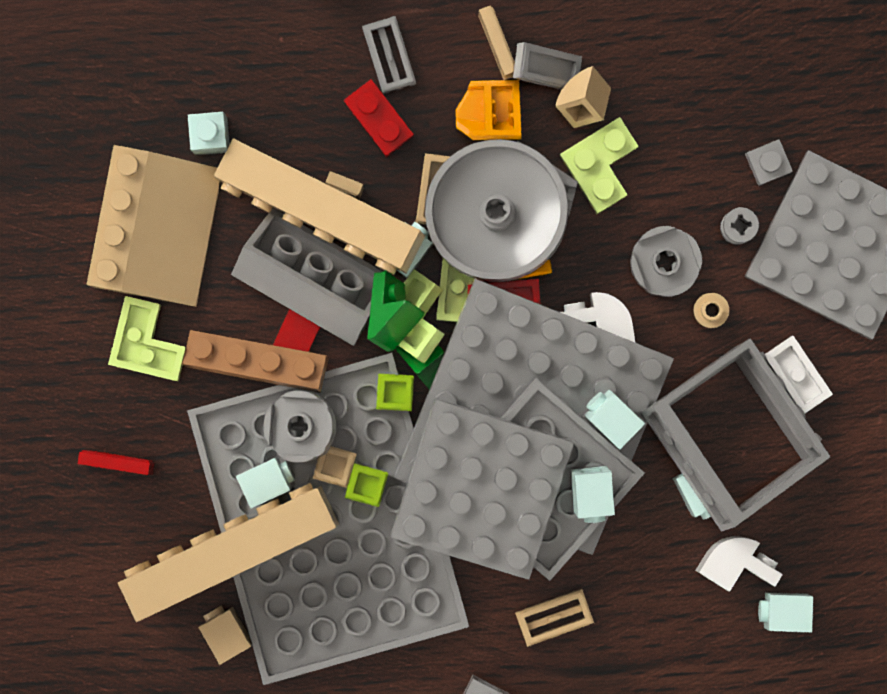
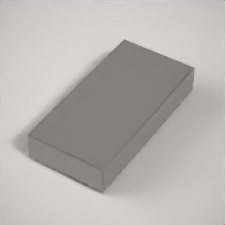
[513,42,582,90]

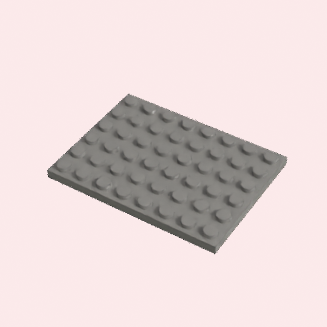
[187,353,469,685]

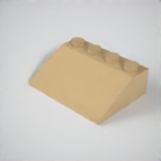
[87,145,221,307]

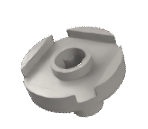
[630,226,702,297]
[264,391,336,463]

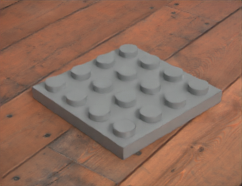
[744,150,887,340]
[501,378,645,581]
[391,398,574,580]

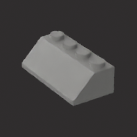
[231,208,383,346]

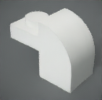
[561,292,635,342]
[695,536,783,592]

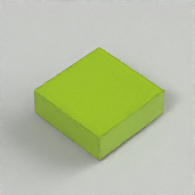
[376,374,414,411]
[345,463,389,507]

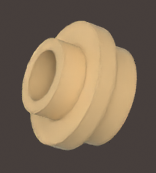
[693,293,729,328]

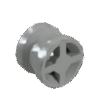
[720,207,759,245]

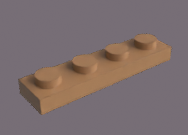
[182,330,329,393]

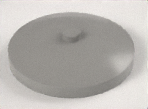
[425,139,568,282]

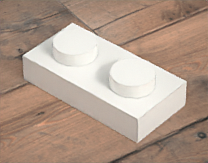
[765,336,833,413]

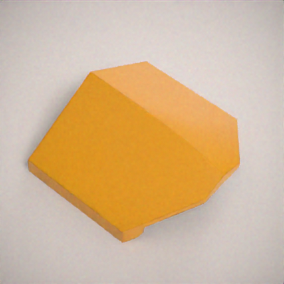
[456,80,521,140]

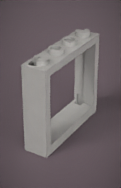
[641,338,830,532]

